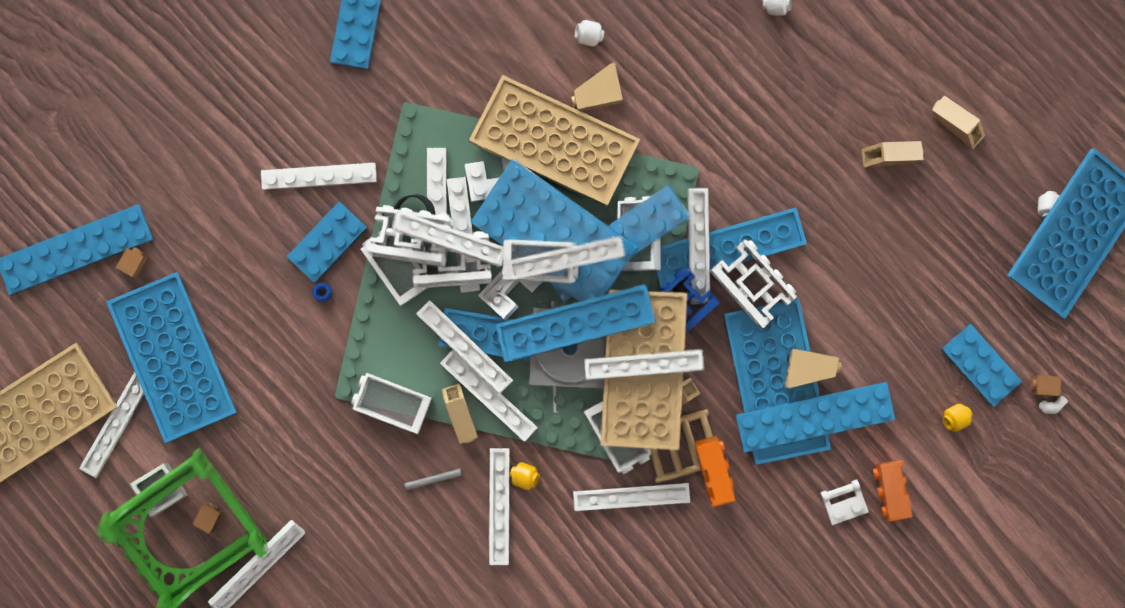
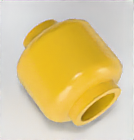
[942,404,972,432]
[510,462,540,490]

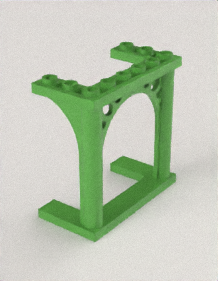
[97,448,267,608]

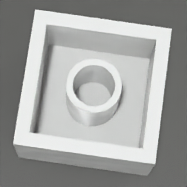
[131,463,188,517]

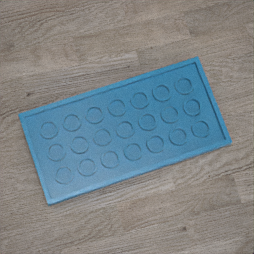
[1007,148,1125,319]
[471,159,638,302]
[106,272,237,443]
[723,299,831,465]

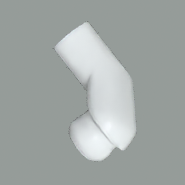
[1039,395,1068,414]

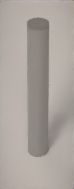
[404,469,462,491]

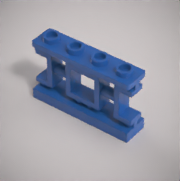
[660,268,720,334]

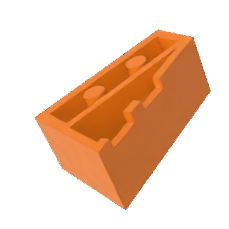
[694,436,736,507]
[873,460,912,522]

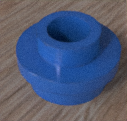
[313,283,332,302]

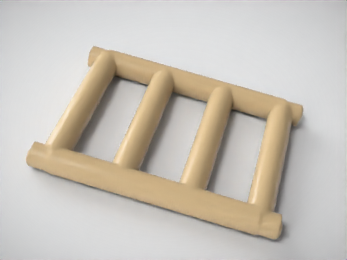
[649,409,713,483]

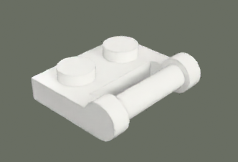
[820,479,868,525]

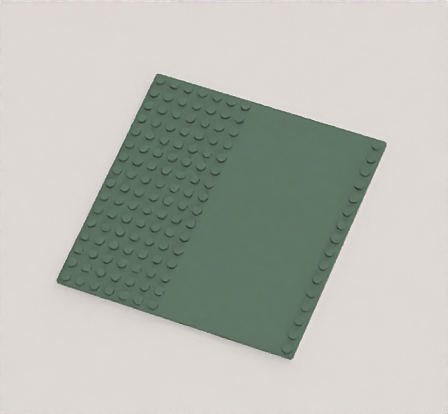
[335,102,699,463]

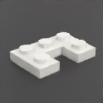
[464,158,509,203]
[478,256,543,321]

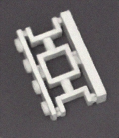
[366,205,454,267]
[411,232,492,289]
[710,239,797,328]

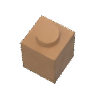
[116,247,148,278]
[1030,375,1061,397]
[193,502,223,534]

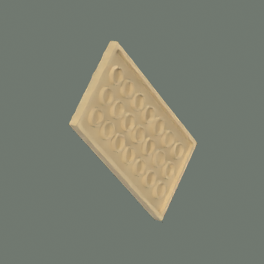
[469,75,640,207]
[601,290,688,450]
[0,343,117,483]

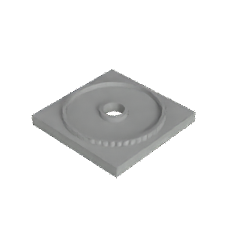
[529,307,607,389]

